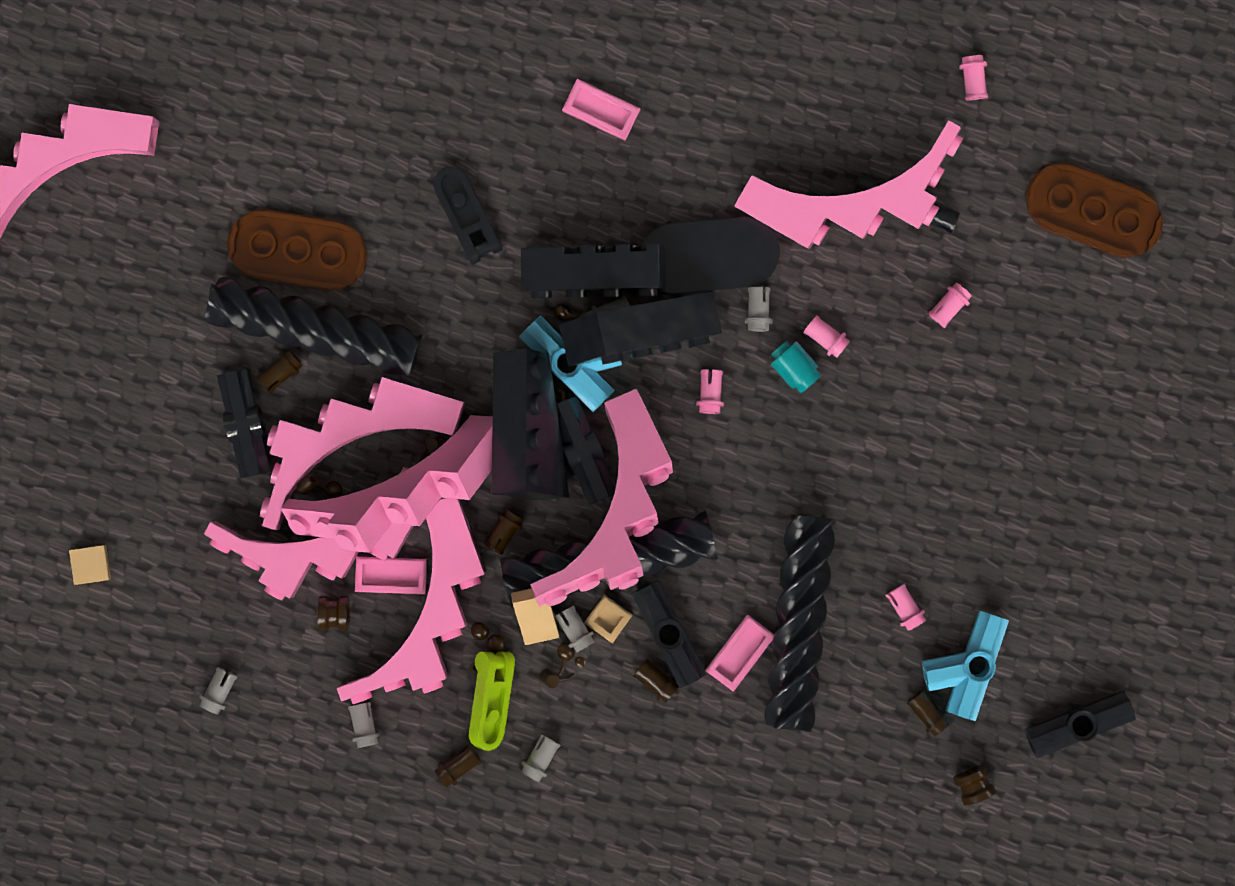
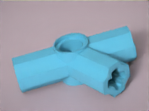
[519,315,622,412]
[922,610,1009,721]

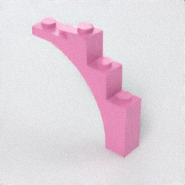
[0,104,159,238]
[734,120,964,249]
[260,377,465,530]
[530,389,673,607]
[281,415,493,553]
[204,467,413,600]
[337,498,486,704]

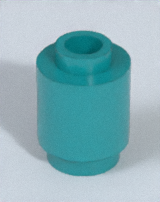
[770,340,822,393]

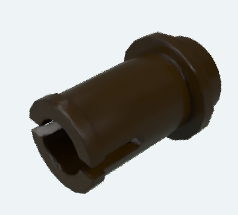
[256,350,303,393]
[483,508,524,555]
[633,659,679,703]
[907,690,951,736]
[434,745,481,787]

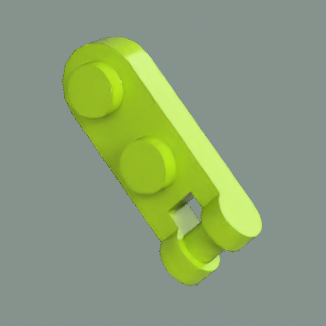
[469,652,515,751]

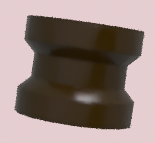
[318,596,350,631]
[953,765,996,805]

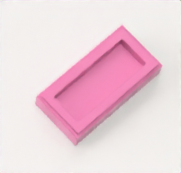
[562,79,640,141]
[355,556,427,594]
[705,614,774,692]

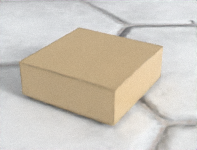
[69,545,111,585]
[584,594,633,643]

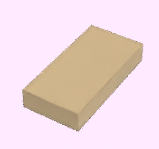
[511,589,559,645]

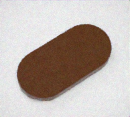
[1025,163,1163,258]
[227,209,367,291]

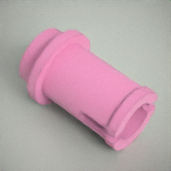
[959,55,988,101]
[927,282,972,328]
[803,315,850,358]
[696,369,724,414]
[885,583,926,631]

